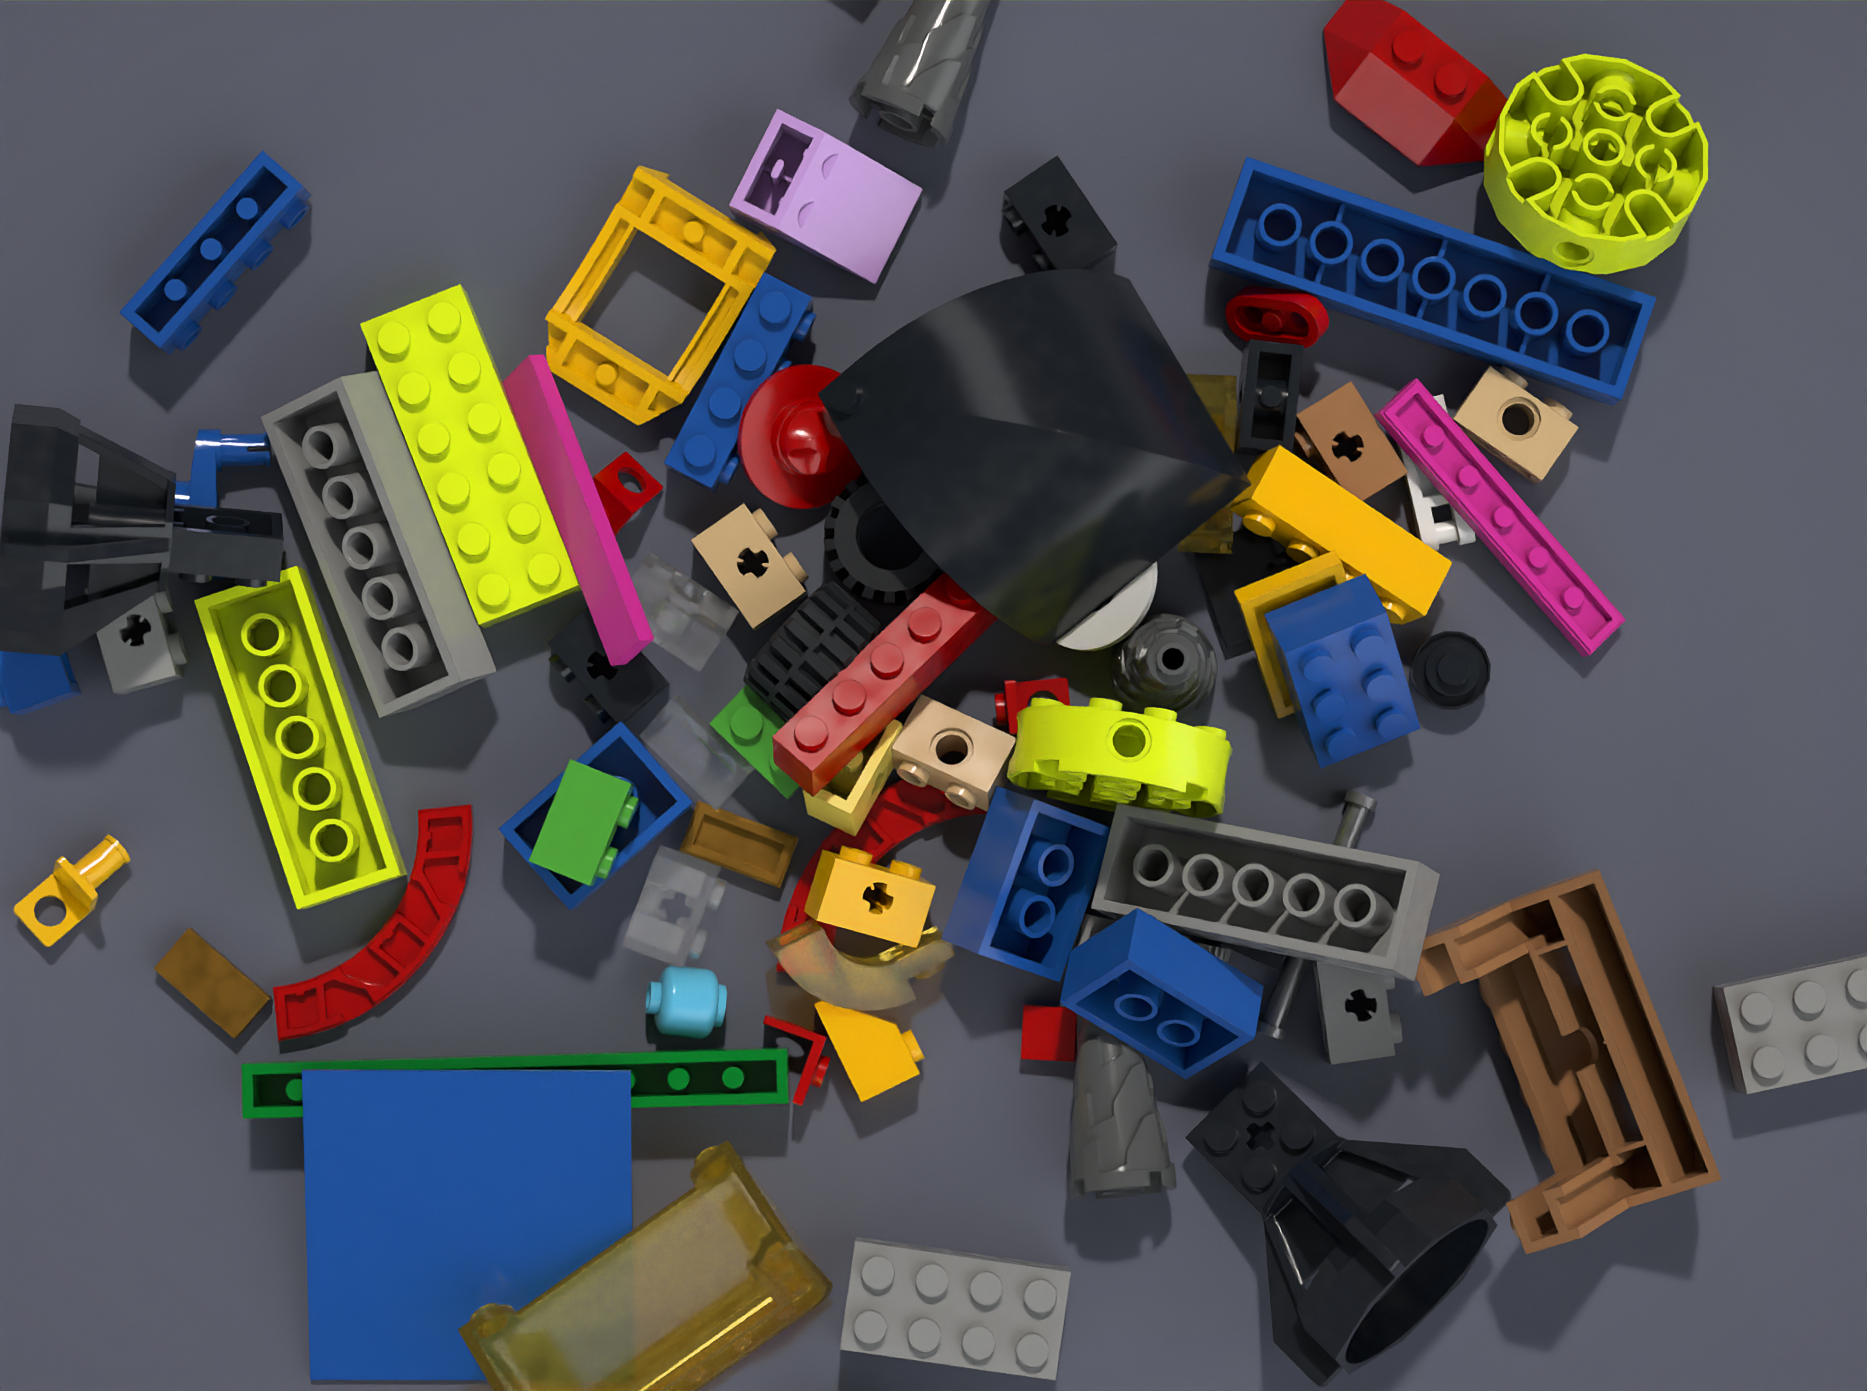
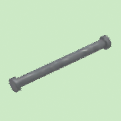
[1256,790,1378,1041]

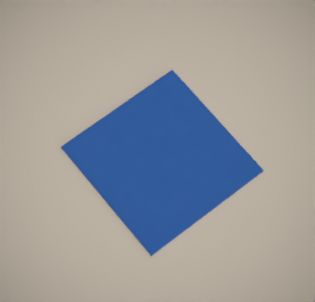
[302,1069,634,1381]

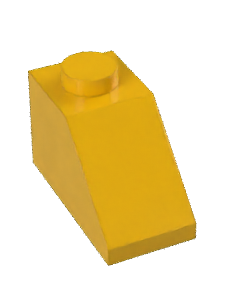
[814,999,925,1102]

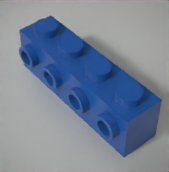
[119,150,311,355]
[664,272,817,493]

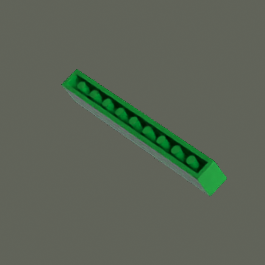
[241,1047,790,1119]

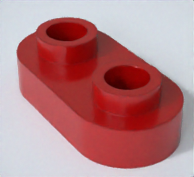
[1225,286,1329,348]

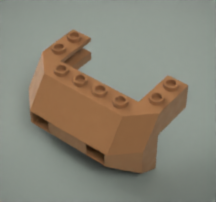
[1415,868,1722,1254]

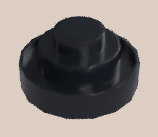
[1410,631,1491,710]

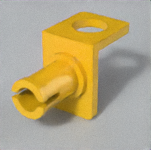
[14,834,131,947]

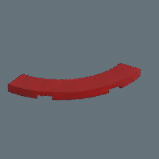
[776,763,987,972]
[273,804,474,1041]

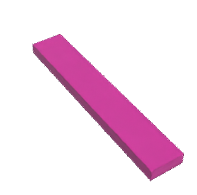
[502,354,654,666]
[1373,378,1626,657]

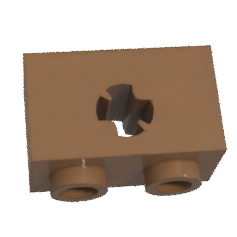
[1294,381,1408,501]

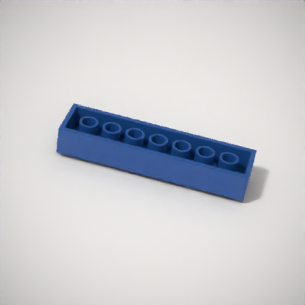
[1208,156,1656,406]

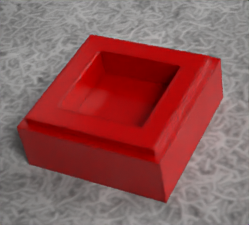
[1020,1005,1077,1062]

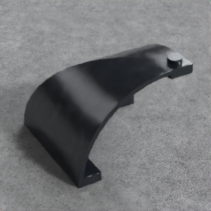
[818,268,1252,648]

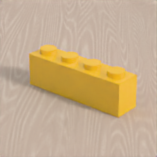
[1229,445,1453,625]

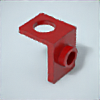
[592,452,663,537]
[994,678,1070,736]
[763,1014,831,1106]

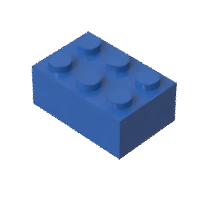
[1264,574,1421,769]
[498,721,696,911]
[941,786,1111,982]
[1060,907,1264,1079]

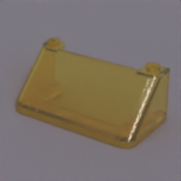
[458,1140,833,1391]

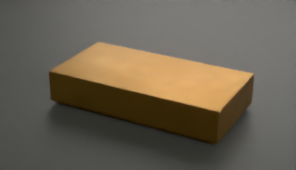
[679,800,799,888]
[153,928,272,1039]

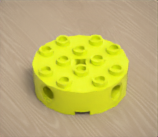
[1483,54,1708,275]
[1007,698,1233,819]

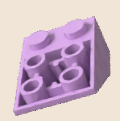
[729,109,923,285]

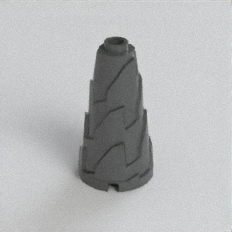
[849,0,990,148]
[1109,613,1218,720]
[1068,1014,1177,1199]

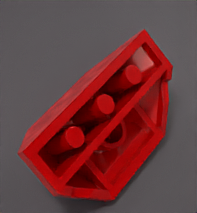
[1323,0,1508,167]

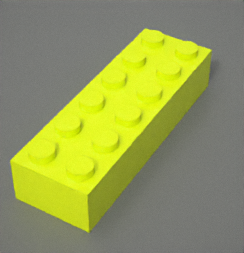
[360,284,582,628]
[194,566,408,909]

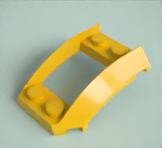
[545,165,777,426]

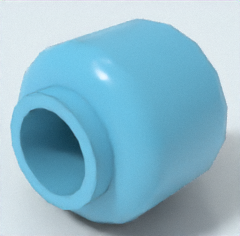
[645,965,727,1039]

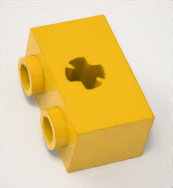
[804,846,936,948]

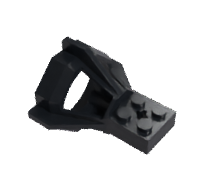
[0,404,284,656]
[1185,1061,1511,1387]

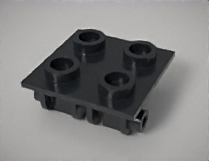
[1191,528,1300,648]

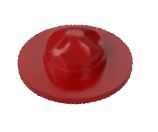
[738,364,862,509]

